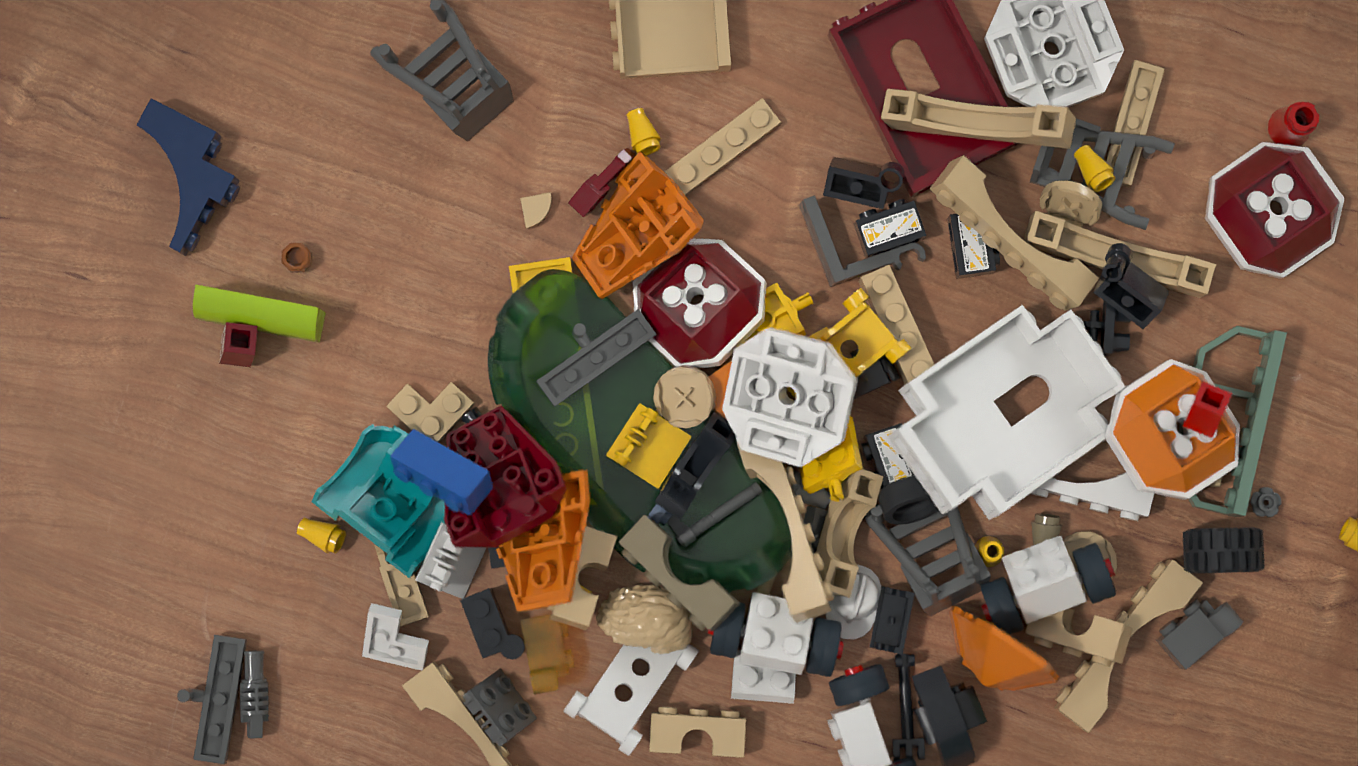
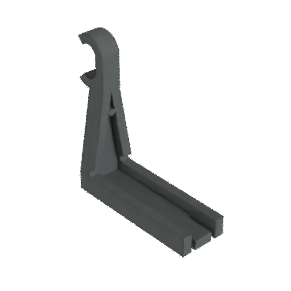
[799,195,926,287]

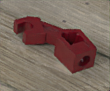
[568,148,636,217]

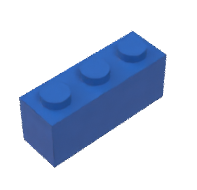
[390,429,493,516]

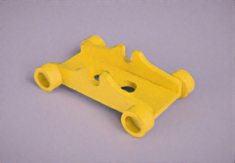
[787,288,912,399]

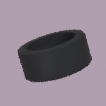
[879,476,938,525]

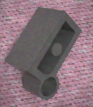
[1156,599,1244,670]

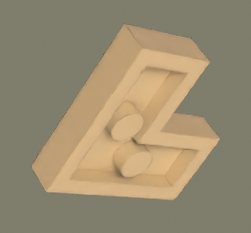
[386,382,475,443]

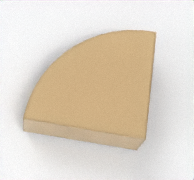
[520,192,552,229]

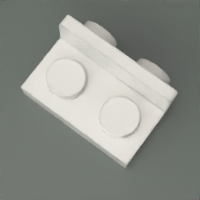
[731,650,796,704]

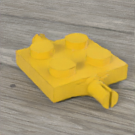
[741,283,814,345]
[800,416,863,502]

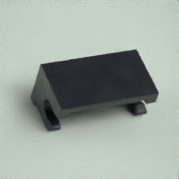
[869,586,915,655]

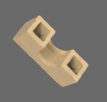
[547,526,617,630]
[1025,608,1133,667]
[649,707,746,757]

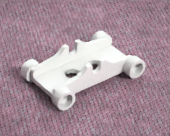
[563,644,699,756]

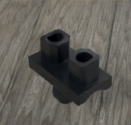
[1083,300,1131,356]

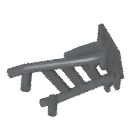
[370,0,514,141]
[1030,119,1175,230]
[864,504,991,617]

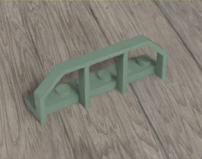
[1178,326,1287,517]

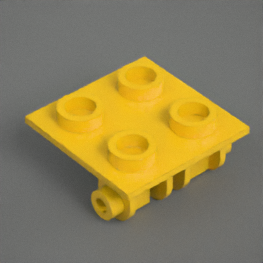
[606,403,692,489]

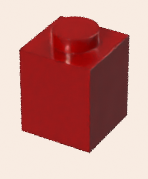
[1183,381,1232,439]

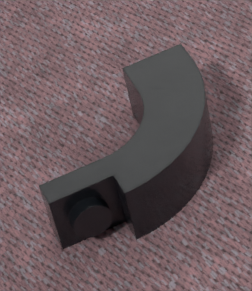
[654,412,736,519]
[911,665,976,766]

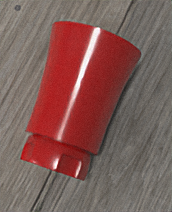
[1268,101,1320,147]

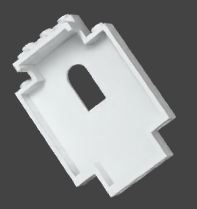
[888,305,1126,520]

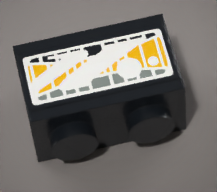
[854,199,927,259]
[947,214,1000,279]
[861,423,915,490]

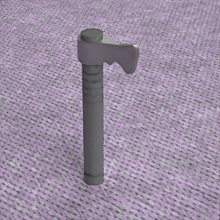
[667,482,762,547]

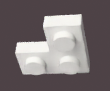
[362,603,429,671]

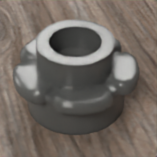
[1250,487,1281,518]

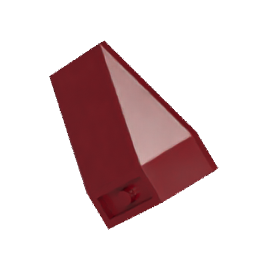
[444,405,567,548]

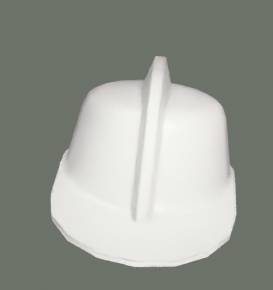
[826,565,881,639]

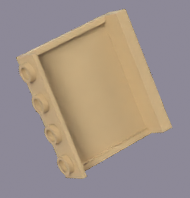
[609,0,731,79]

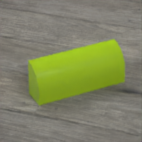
[193,284,326,343]

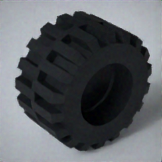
[1183,527,1265,573]

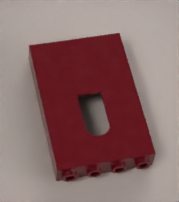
[828,0,1020,198]

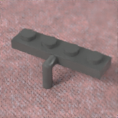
[536,309,656,407]
[177,635,247,764]

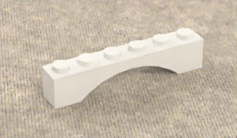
[1030,472,1154,521]

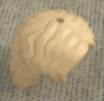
[596,584,693,655]

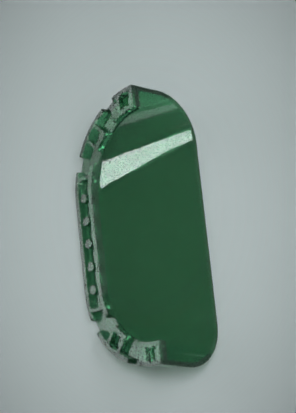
[488,269,793,593]

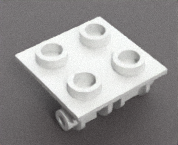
[416,523,487,599]

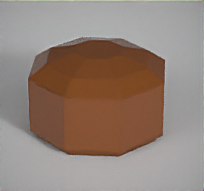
[281,243,312,273]

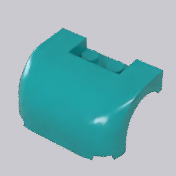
[311,424,445,579]

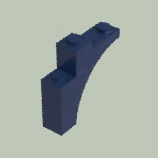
[137,98,240,256]

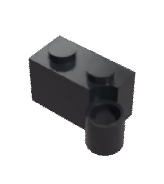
[823,157,905,209]

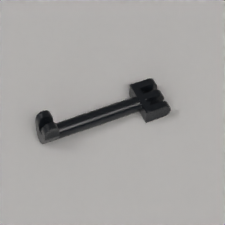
[892,653,925,761]

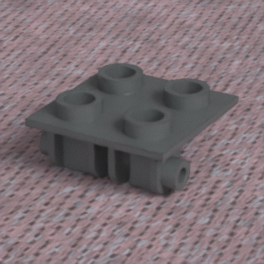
[463,668,537,747]

